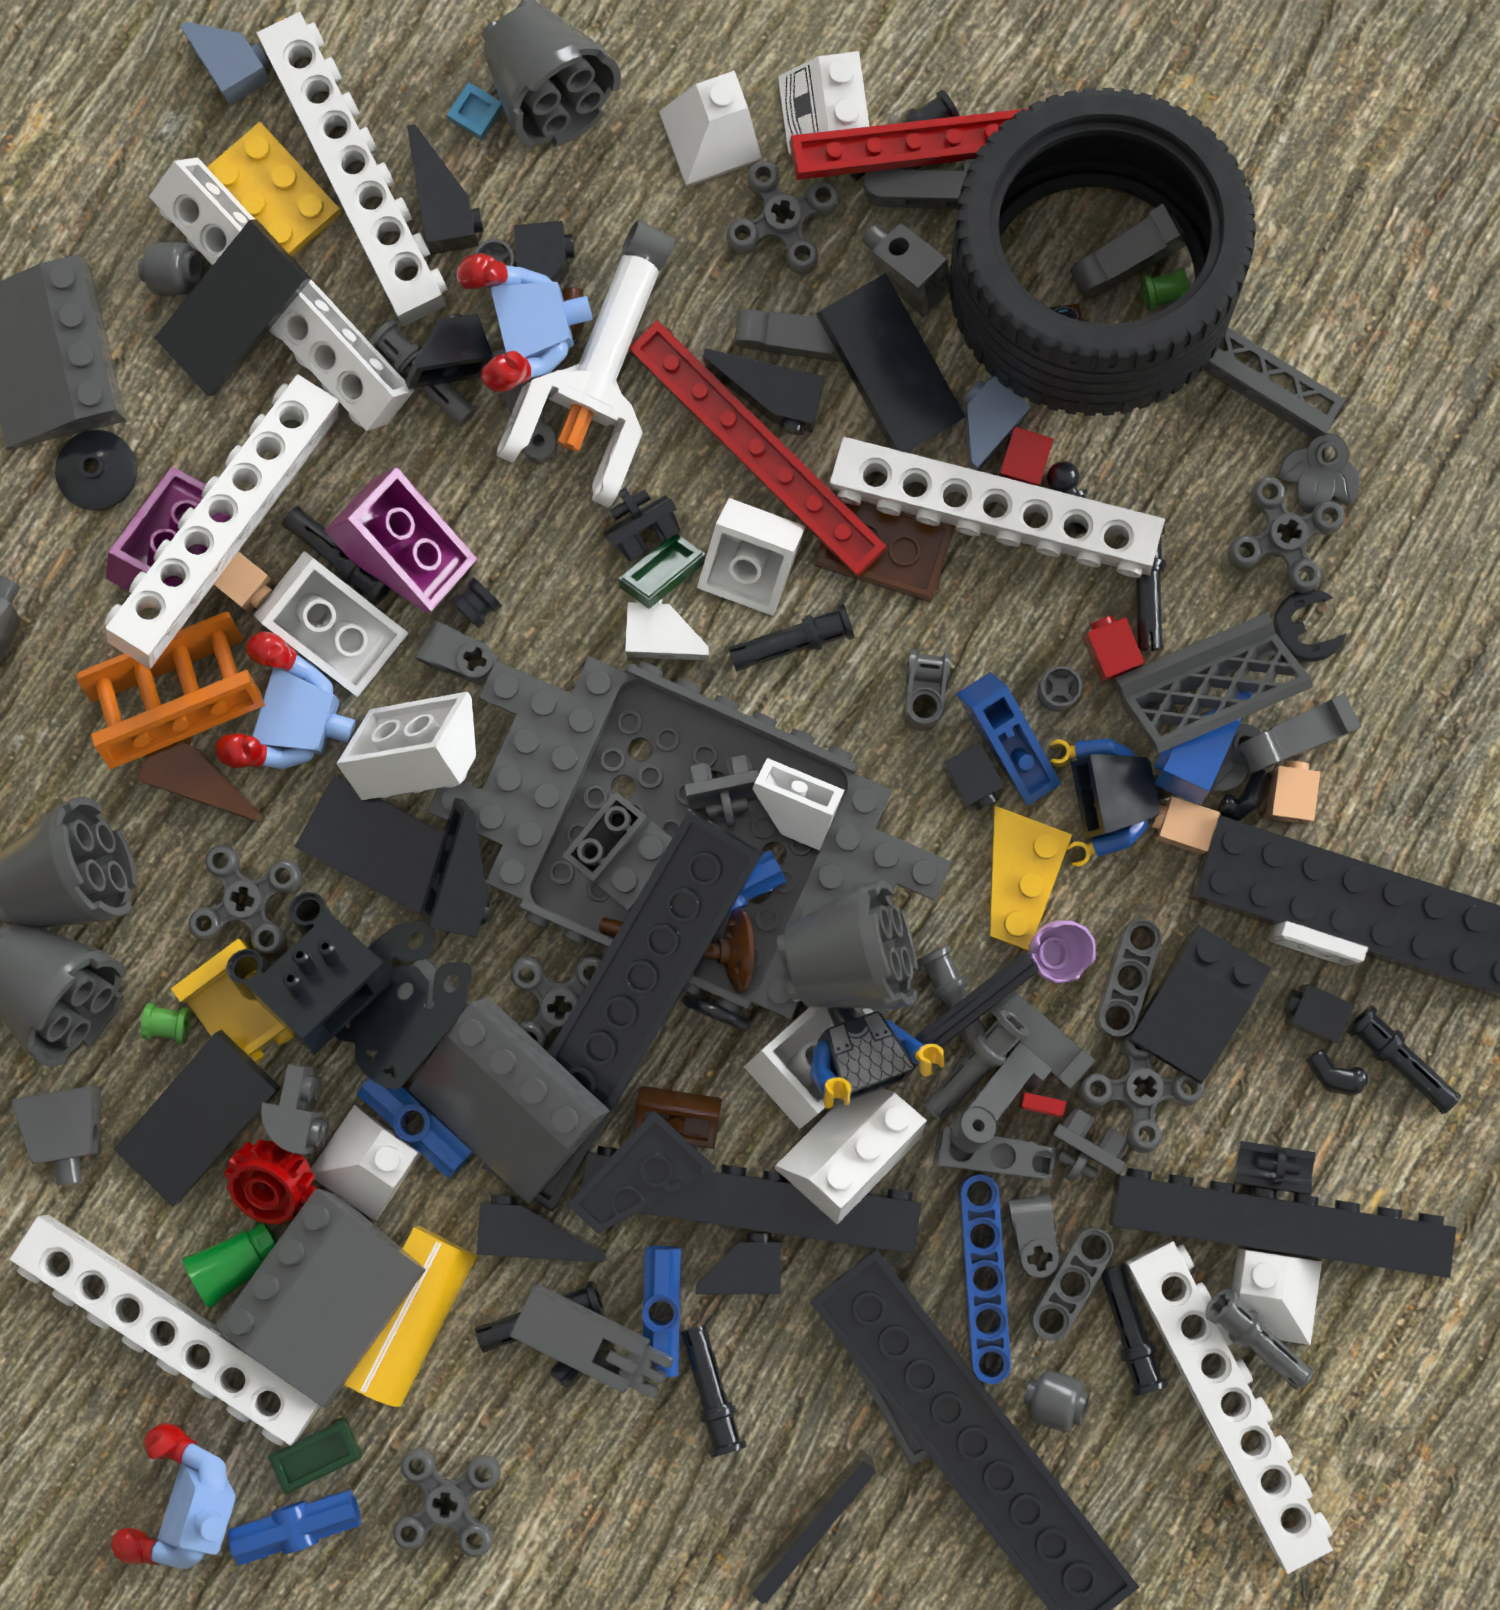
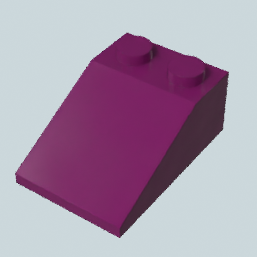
[106,466,232,591]
[324,467,477,613]

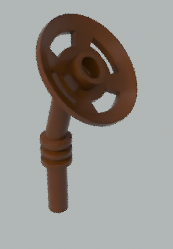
[599,908,755,993]

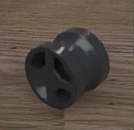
[450,577,502,629]

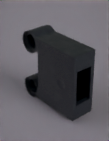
[226,892,394,1055]

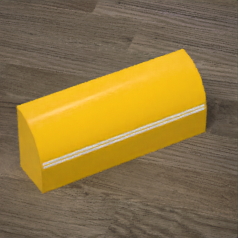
[344,1225,478,1407]

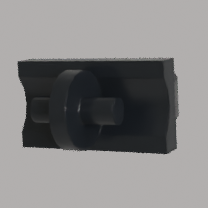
[603,487,680,561]
[1234,1141,1316,1195]

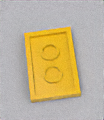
[207,122,342,257]

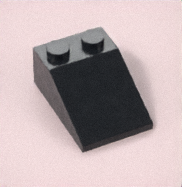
[1128,925,1271,1084]

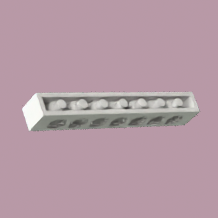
[257,12,448,327]
[149,158,414,431]
[104,374,339,669]
[830,437,1165,578]
[10,1214,320,1446]
[1124,1239,1333,1574]

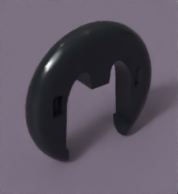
[1274,589,1346,662]
[682,995,751,1031]

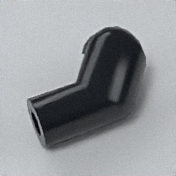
[1217,770,1272,821]
[1306,1049,1368,1096]

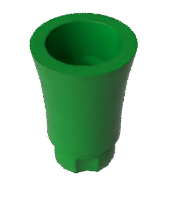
[182,1223,277,1309]

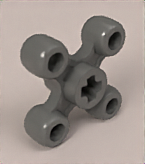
[726,161,839,275]
[1227,477,1345,594]
[189,845,302,956]
[511,954,603,1048]
[1078,1028,1204,1154]
[393,1447,501,1557]

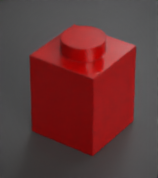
[999,426,1054,486]
[1083,615,1145,684]

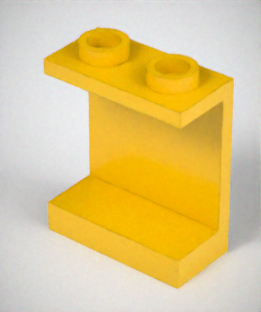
[171,938,294,1064]

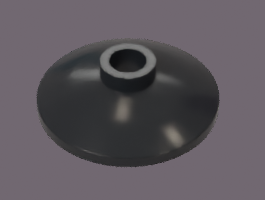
[55,430,137,511]

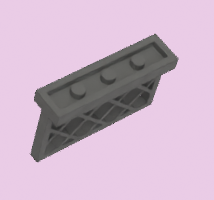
[1115,613,1313,753]

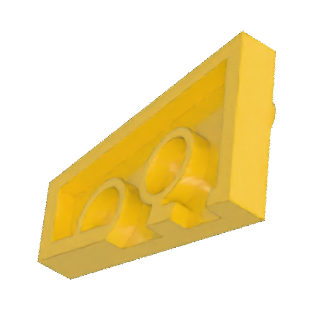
[989,805,1072,951]

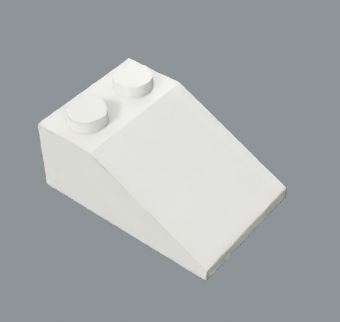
[254,551,408,697]
[744,1007,873,1129]

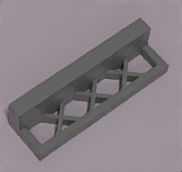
[1202,327,1346,439]

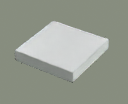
[1267,921,1368,966]

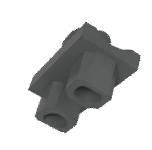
[684,755,759,827]
[1050,1107,1128,1182]

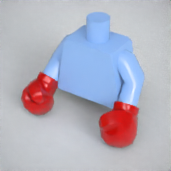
[457,253,593,392]
[215,631,357,769]
[111,1423,235,1569]

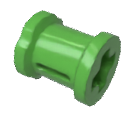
[1141,267,1189,312]
[141,1002,191,1044]

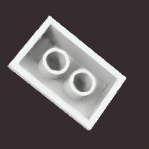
[336,691,476,800]
[775,1089,926,1224]

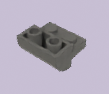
[562,791,672,912]
[261,1064,329,1155]

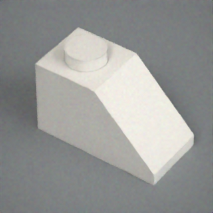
[625,599,709,661]
[753,758,844,850]

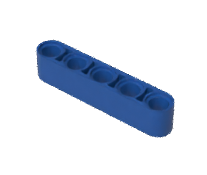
[958,1173,1011,1384]

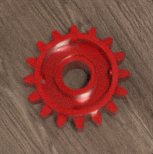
[224,1139,317,1225]

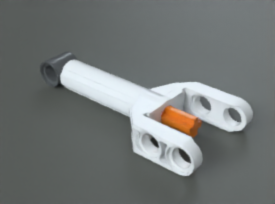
[496,220,675,508]

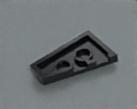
[567,1110,717,1234]

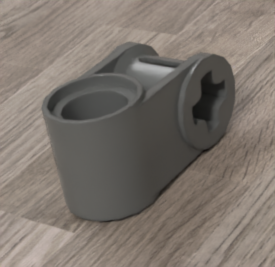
[415,620,498,684]
[904,648,951,731]
[1008,1194,1059,1278]

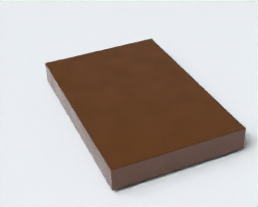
[814,495,955,603]

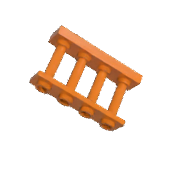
[76,611,265,770]

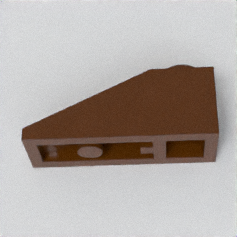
[137,737,265,824]

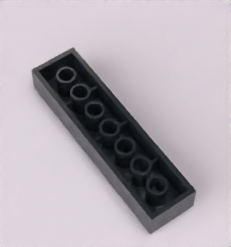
[1188,816,1500,999]

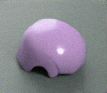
[1028,920,1096,984]

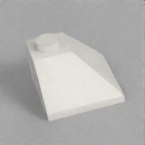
[659,71,762,187]
[311,1105,422,1221]
[1232,1248,1322,1345]

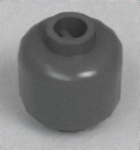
[138,241,203,296]
[1024,1370,1090,1432]

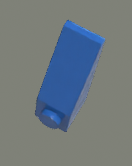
[956,672,1062,806]
[1154,691,1253,806]

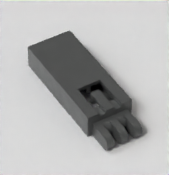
[510,1284,674,1398]

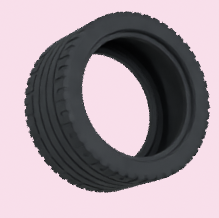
[949,88,1256,416]

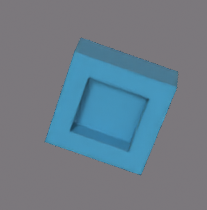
[447,82,503,141]

